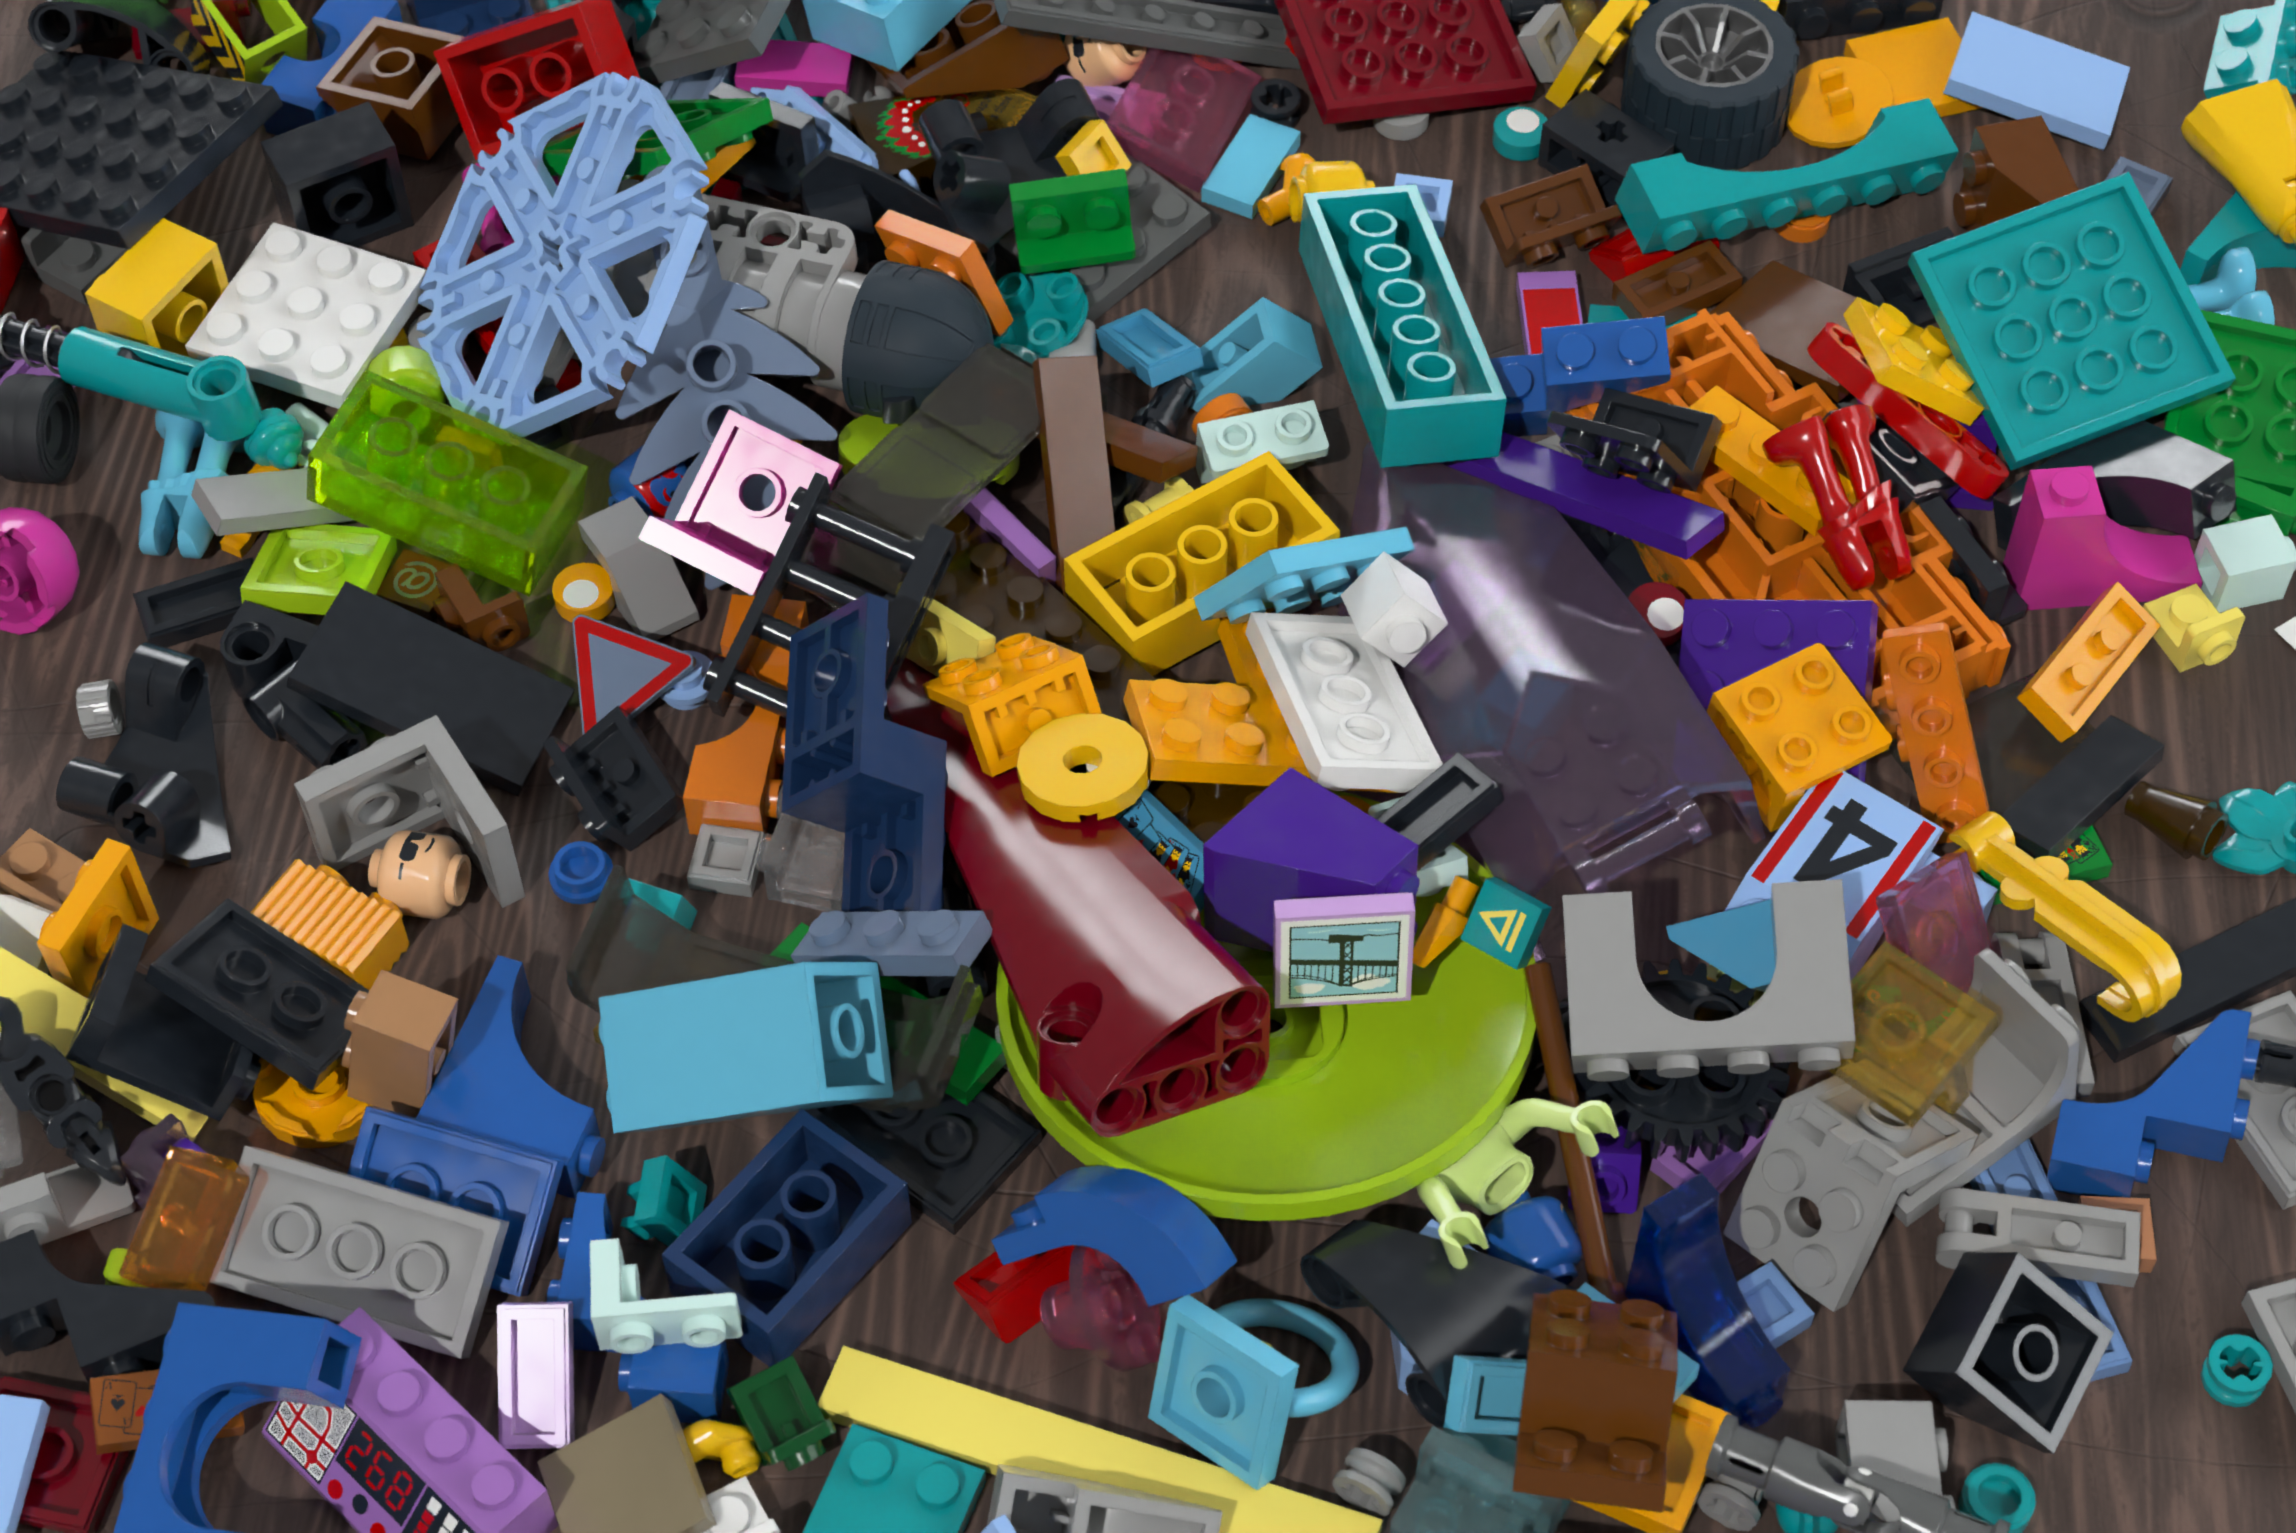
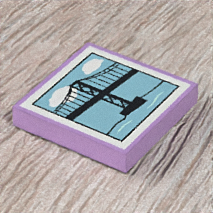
[1273,892,1415,1008]

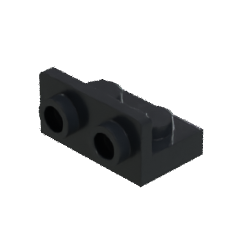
[1919,496,2027,626]

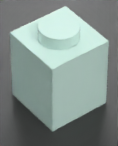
[2194,514,2296,613]

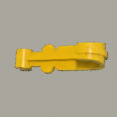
[1947,811,2182,1023]

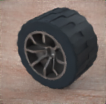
[1620,0,1799,170]

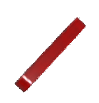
[1807,322,2009,500]

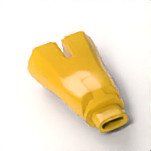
[2181,79,2296,244]

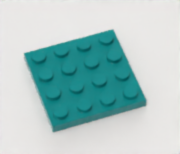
[1907,172,2236,471]

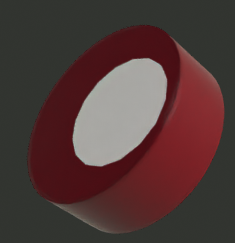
[1624,582,1686,648]

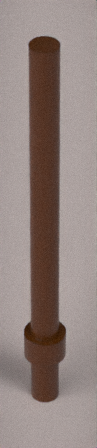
[1524,962,1628,1304]

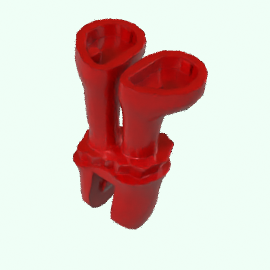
[1762,404,1913,592]

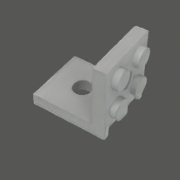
[294,715,526,908]
[1723,1061,1978,1312]

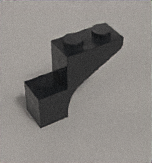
[0,1229,216,1383]

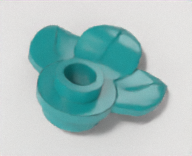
[2212,781,2296,875]

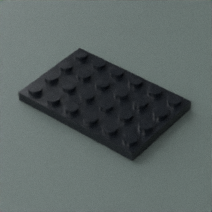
[0,50,283,249]

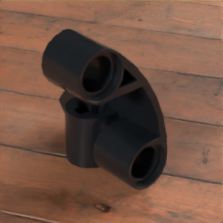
[799,149,997,283]
[1300,1220,1578,1429]

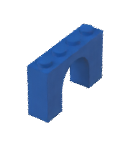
[113,1302,362,1533]

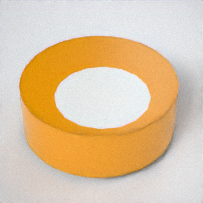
[552,563,616,622]

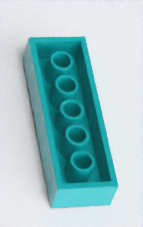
[1299,184,1507,468]

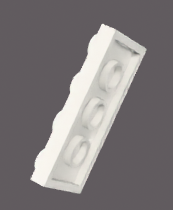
[1245,612,1443,793]

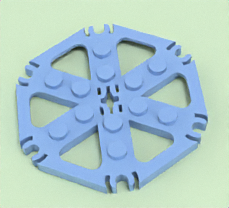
[417,72,709,442]

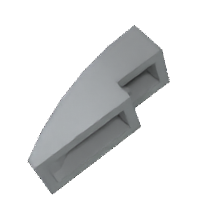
[987,1464,1223,1533]

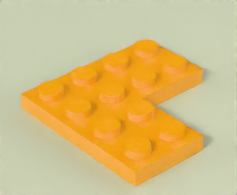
[1123,612,1397,793]

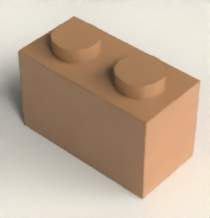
[342,969,458,1118]

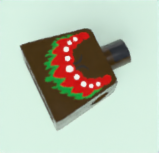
[848,95,989,199]

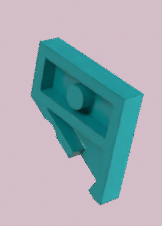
[802,1424,986,1533]

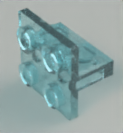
[1390,1426,1572,1533]

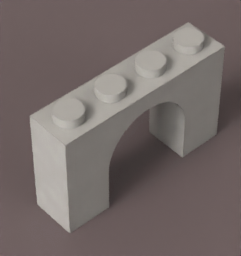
[1562,879,1855,1081]

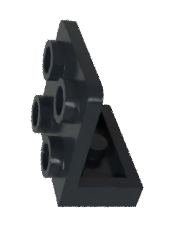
[1546,387,1723,493]

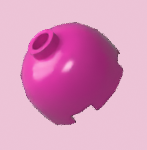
[0,507,80,635]

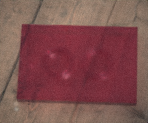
[1106,47,1261,193]

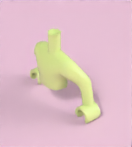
[1416,1098,1619,1270]

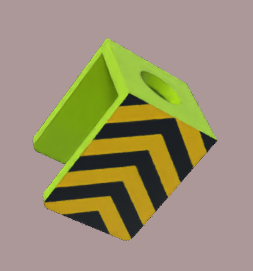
[191,0,307,84]

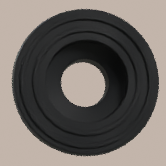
[0,373,80,484]

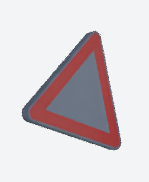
[572,614,696,735]

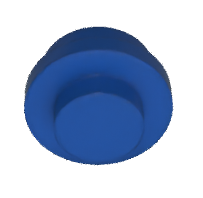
[548,841,615,904]

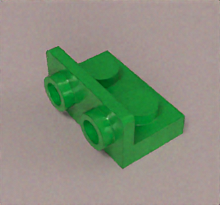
[1009,168,1136,274]

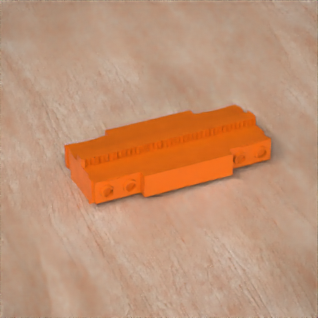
[1564,308,2011,740]

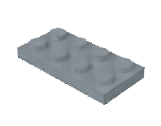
[204,1146,509,1359]

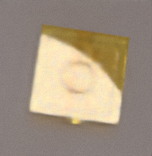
[1828,941,1999,1128]

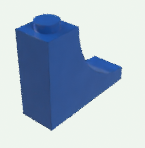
[416,955,606,1199]

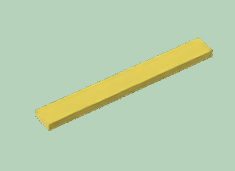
[818,1346,1382,1533]

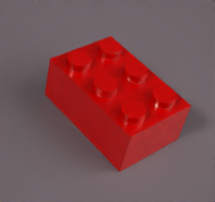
[433,0,640,160]

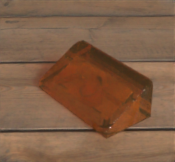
[118,1145,250,1292]

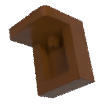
[433,563,531,652]

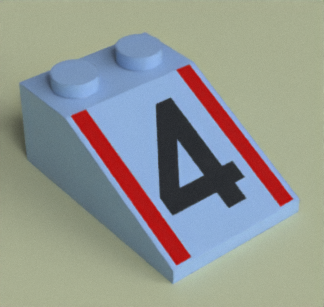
[1725,771,1944,986]

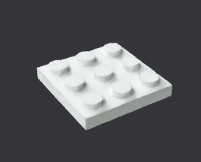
[185,222,427,411]

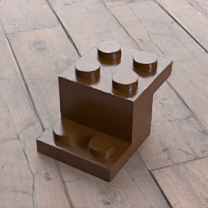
[1512,1289,1678,1513]

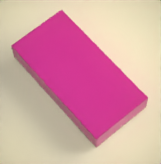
[735,39,854,97]

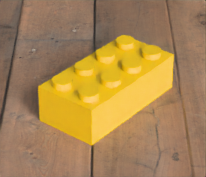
[1064,451,1340,676]

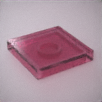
[1876,852,1993,1024]

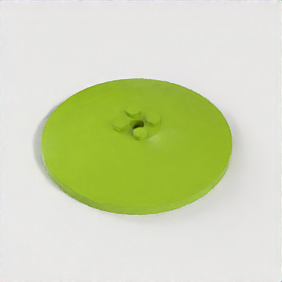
[996,789,1536,1221]

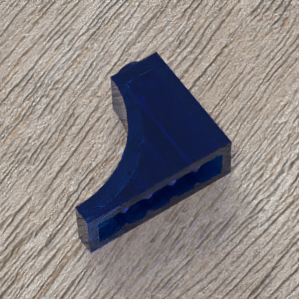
[1626,1172,1791,1428]

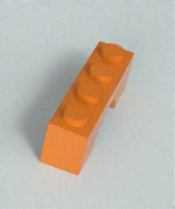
[683,594,809,840]

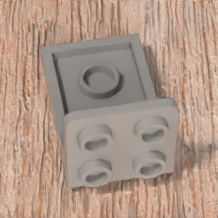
[1884,948,2080,1227]

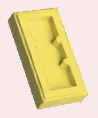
[906,599,996,677]

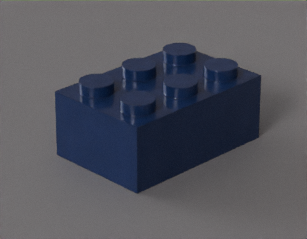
[662,1108,912,1367]

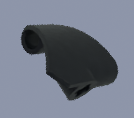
[28,0,211,75]
[918,78,1101,254]
[56,642,231,868]

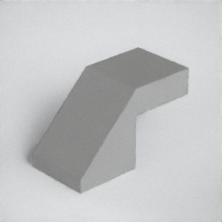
[578,496,700,641]

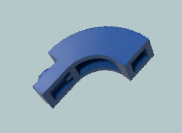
[991,1165,1237,1307]

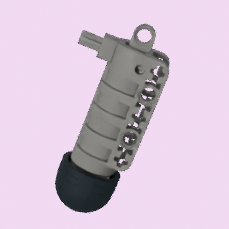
[537,178,994,423]

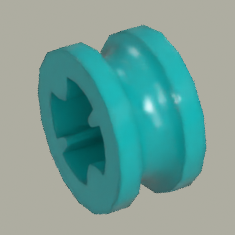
[2200,1334,2273,1408]

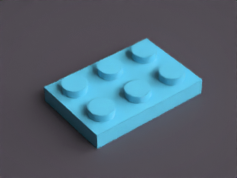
[1194,527,1415,624]

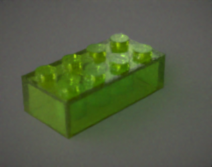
[306,370,588,597]

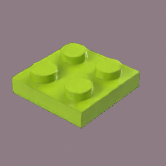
[240,524,397,615]

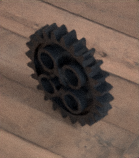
[1569,959,1790,1163]

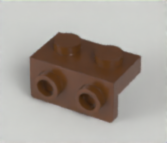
[1479,164,1622,268]

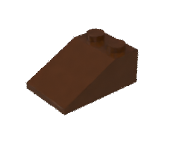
[864,0,1070,98]
[1953,116,2079,232]

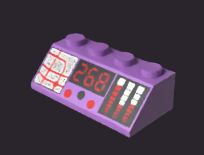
[261,1307,559,1533]

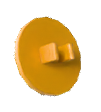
[1786,56,1894,149]

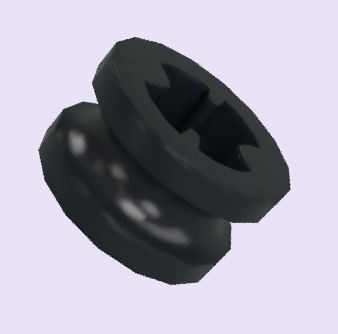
[1250,78,1301,129]

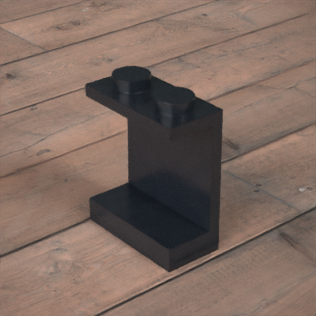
[65,923,262,1121]

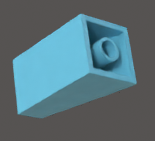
[598,962,894,1133]

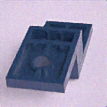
[781,592,948,912]

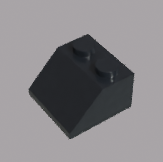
[1902,1252,2114,1454]

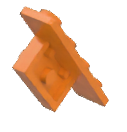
[1881,622,1990,844]

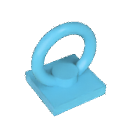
[1148,1295,1360,1490]

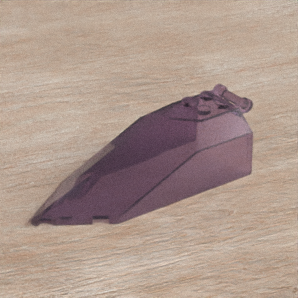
[1338,441,1766,962]

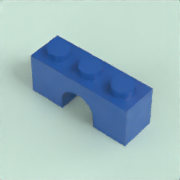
[262,0,403,135]

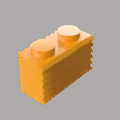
[250,859,409,991]

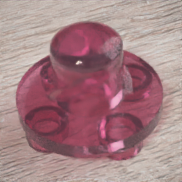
[1040,1245,1165,1372]

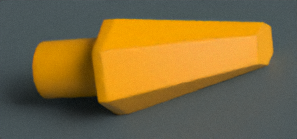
[1413,875,1479,968]

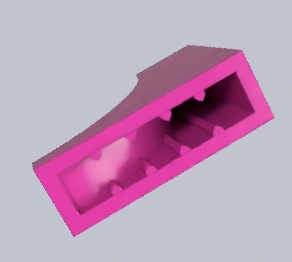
[2003,465,2203,611]

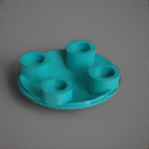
[993,272,1089,366]

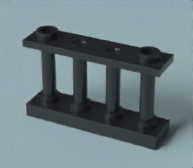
[703,472,957,718]

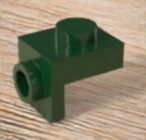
[726,1355,836,1472]

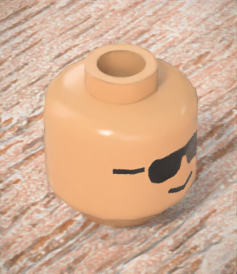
[1063,35,1147,87]
[368,830,471,919]

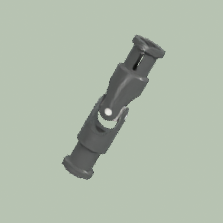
[1705,1413,2011,1533]

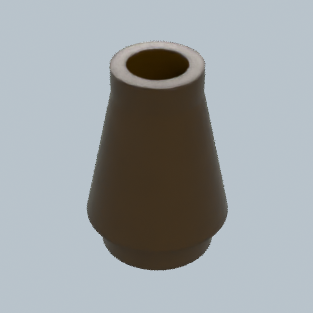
[2124,781,2228,861]

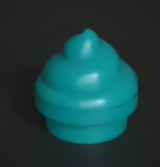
[244,408,304,470]

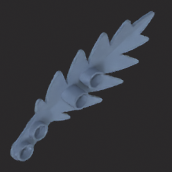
[615,165,837,599]

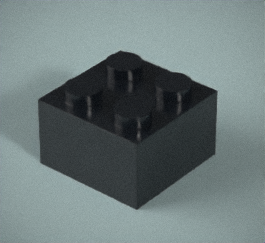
[260,101,414,248]

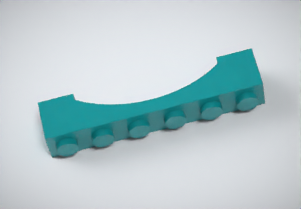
[1615,98,1959,254]

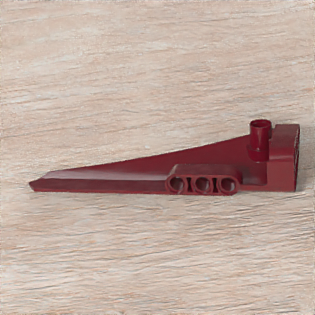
[885,658,1271,1138]

